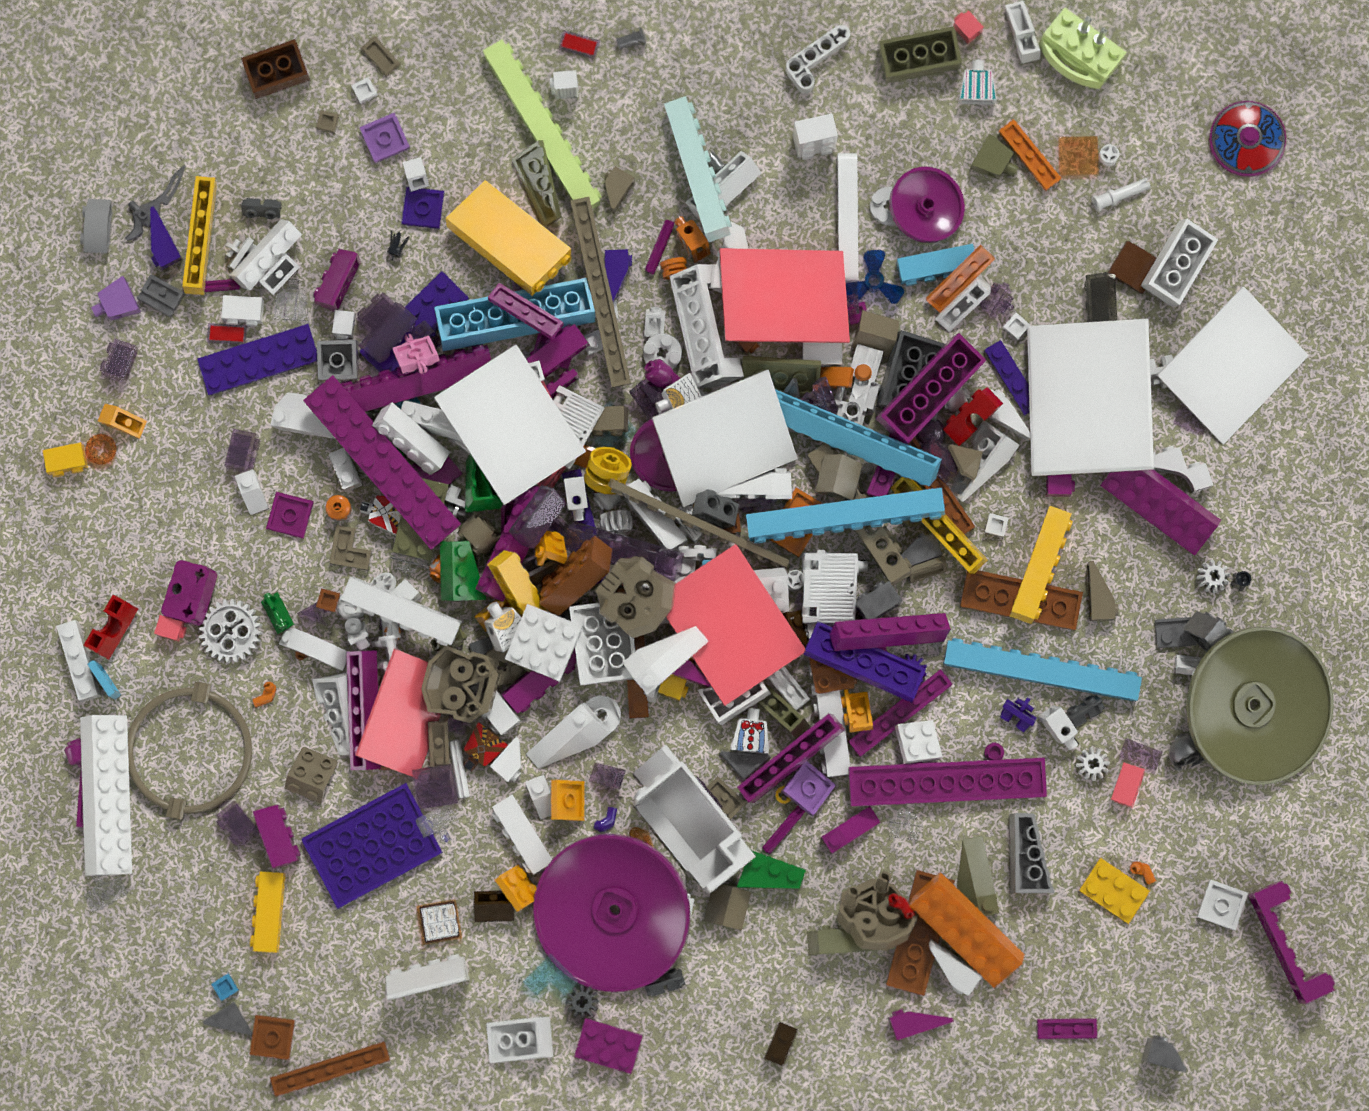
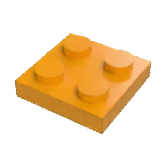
[551,780,585,821]
[495,864,537,912]

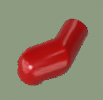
[888,893,914,919]

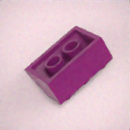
[313,249,361,312]
[253,804,301,869]

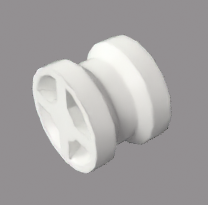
[1098,144,1119,166]
[787,570,804,592]

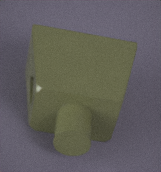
[970,134,1019,180]

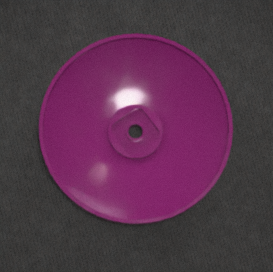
[533,834,691,992]

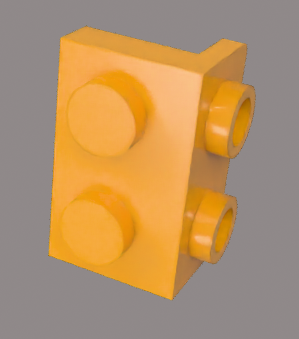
[533,529,568,566]
[841,689,873,732]

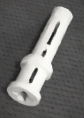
[1092,178,1150,212]

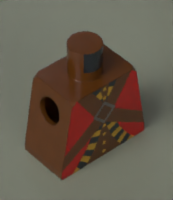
[463,722,508,772]

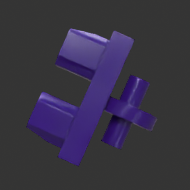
[1000,697,1037,732]

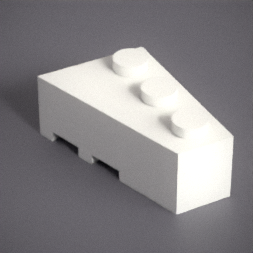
[698,681,771,726]

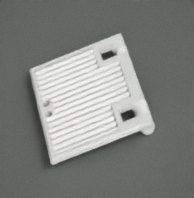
[553,385,604,469]
[802,553,858,623]

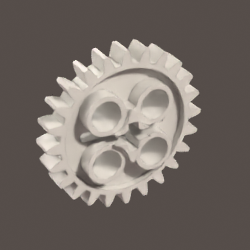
[199,599,263,663]

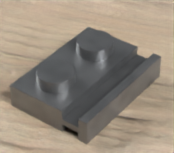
[137,274,185,318]
[1155,617,1197,648]

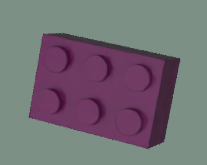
[574,1018,643,1074]

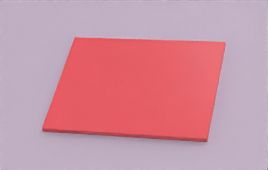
[719,248,850,343]
[666,544,805,706]

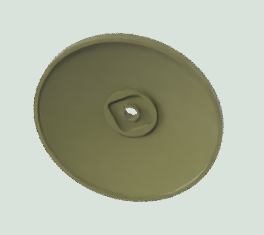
[1186,627,1334,785]

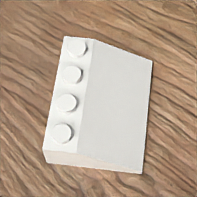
[569,603,635,685]
[386,954,470,1000]

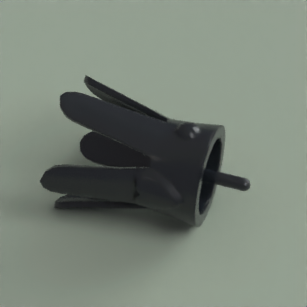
[386,230,410,261]
[1230,571,1251,591]

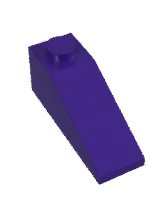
[150,206,182,270]
[605,249,632,304]

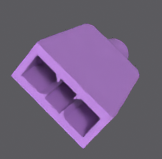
[91,276,141,321]

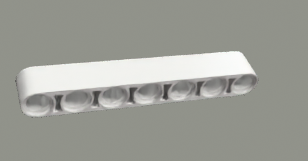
[837,153,858,283]

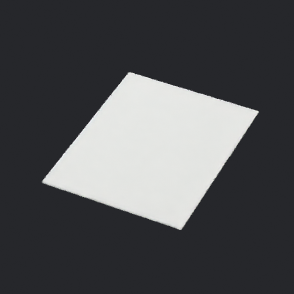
[1027,319,1154,476]

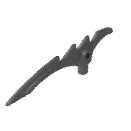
[125,165,186,240]

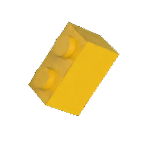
[42,442,88,477]

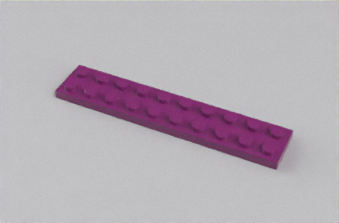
[303,375,461,550]
[848,757,1047,806]

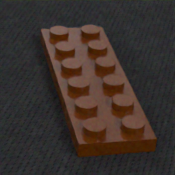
[960,570,1083,631]
[886,870,955,996]

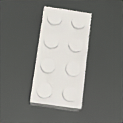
[1141,219,1218,307]

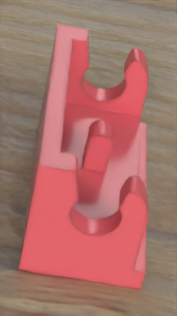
[1111,762,1145,808]

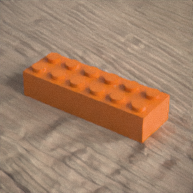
[909,872,1025,988]

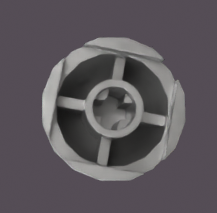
[1169,734,1205,771]

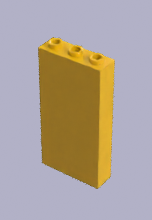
[446,180,571,296]

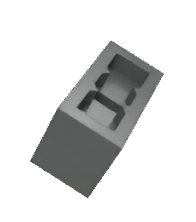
[692,489,739,529]

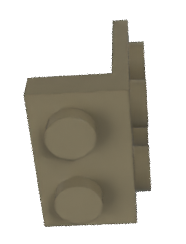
[285,747,338,803]

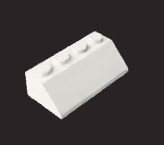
[622,479,688,556]

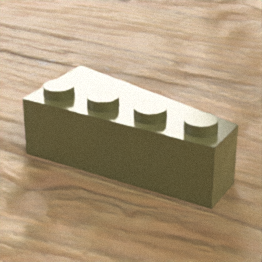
[807,923,896,955]

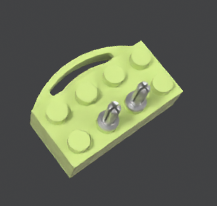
[1038,8,1127,89]

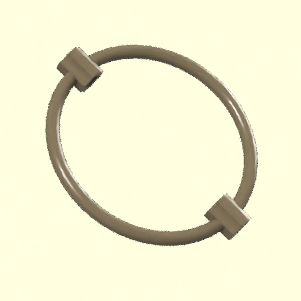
[128,681,252,820]

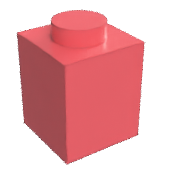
[953,10,984,44]
[154,615,187,642]

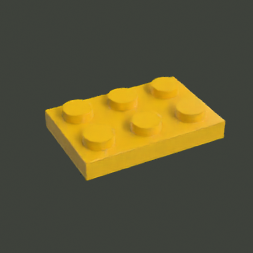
[1078,858,1150,924]

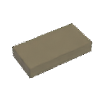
[361,36,400,77]
[908,555,947,583]

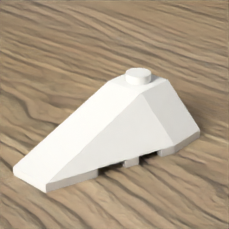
[711,222,749,293]
[271,392,335,439]
[951,420,1019,502]
[716,468,792,499]
[623,626,708,695]
[312,673,350,755]
[526,703,610,769]

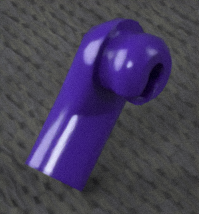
[594,807,617,832]

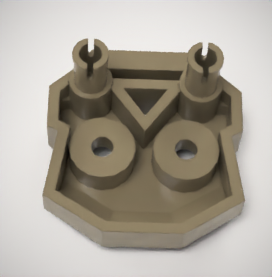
[595,556,676,638]
[421,646,500,723]
[836,871,919,951]

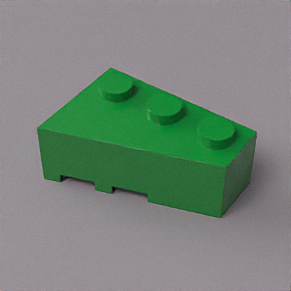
[465,454,503,512]
[440,541,487,601]
[736,850,806,889]

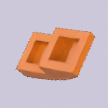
[819,367,854,388]

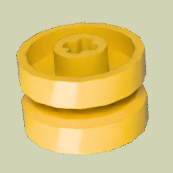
[584,447,632,495]

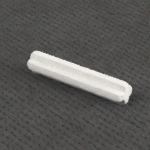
[449,740,469,798]

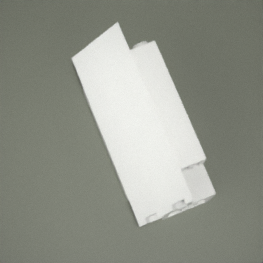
[633,745,756,895]

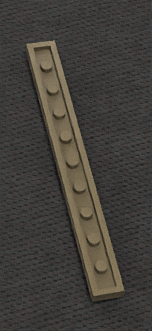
[570,197,631,389]
[608,479,790,568]

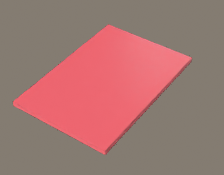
[355,649,441,779]

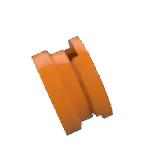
[660,257,687,280]

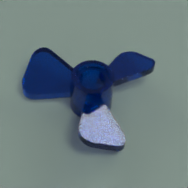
[846,250,904,305]

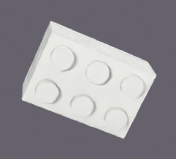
[793,114,838,160]

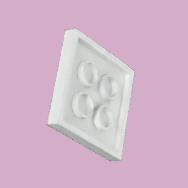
[505,604,583,681]

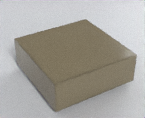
[316,110,339,134]

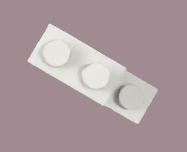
[1153,446,1213,493]

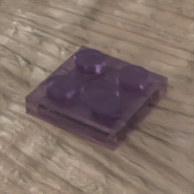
[412,764,459,809]

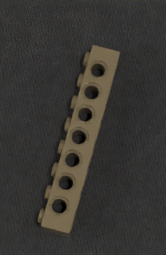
[807,443,912,586]

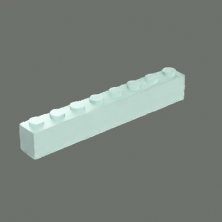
[664,96,732,242]

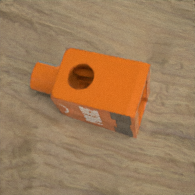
[674,216,711,264]

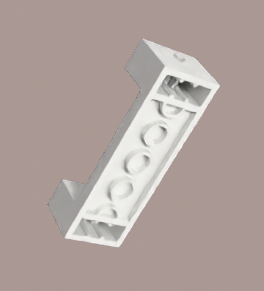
[670,264,744,388]

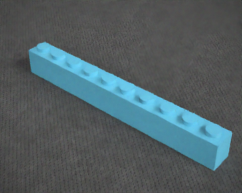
[775,389,942,486]
[746,488,945,543]
[943,638,1142,702]

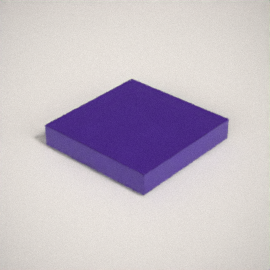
[401,186,445,229]

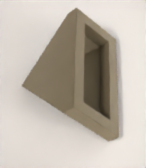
[948,444,983,480]

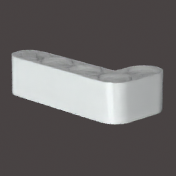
[786,25,850,94]

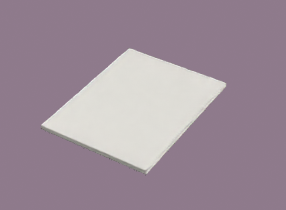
[1157,287,1309,444]
[434,345,586,505]
[652,370,798,507]

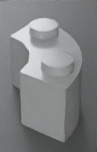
[80,199,112,253]

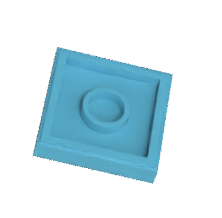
[87,660,121,700]

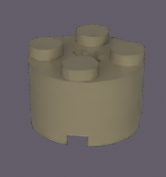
[457,511,501,555]

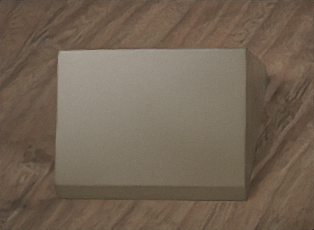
[851,310,899,358]
[815,454,863,500]
[704,884,751,931]

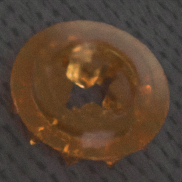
[85,434,117,465]

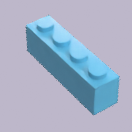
[896,244,974,286]

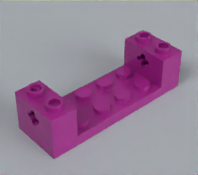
[1248,881,1335,1004]

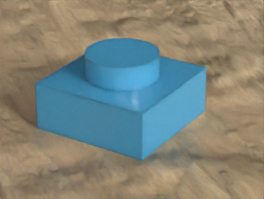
[211,973,239,1001]

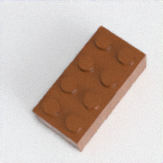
[539,536,612,616]

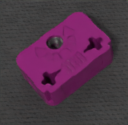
[161,560,217,626]

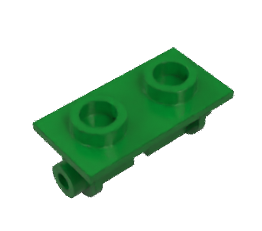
[261,592,295,634]

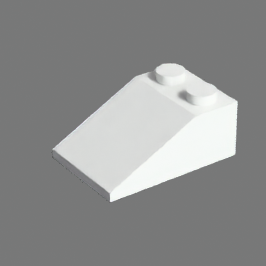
[486,1017,553,1063]

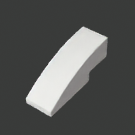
[1005,1,1040,64]

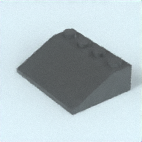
[876,330,945,421]

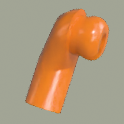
[252,682,276,708]
[1130,861,1156,885]

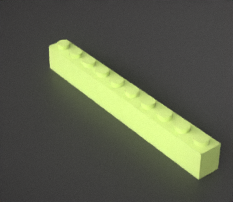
[483,39,602,209]

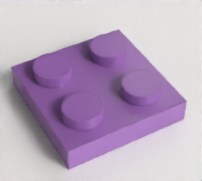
[359,112,410,164]
[781,761,836,816]

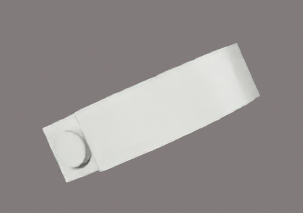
[279,628,348,671]

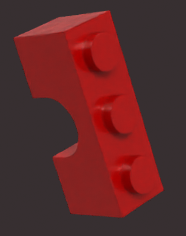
[943,387,1004,446]
[83,594,139,660]

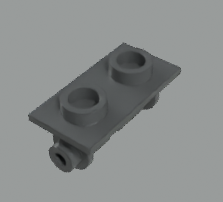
[241,198,282,219]
[1066,695,1105,728]
[645,968,686,997]

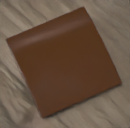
[1107,241,1157,294]

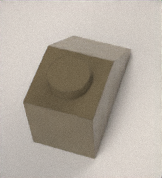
[604,166,635,214]

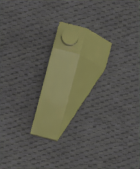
[957,836,1000,916]

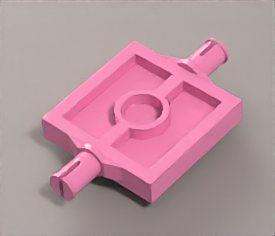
[392,334,440,374]

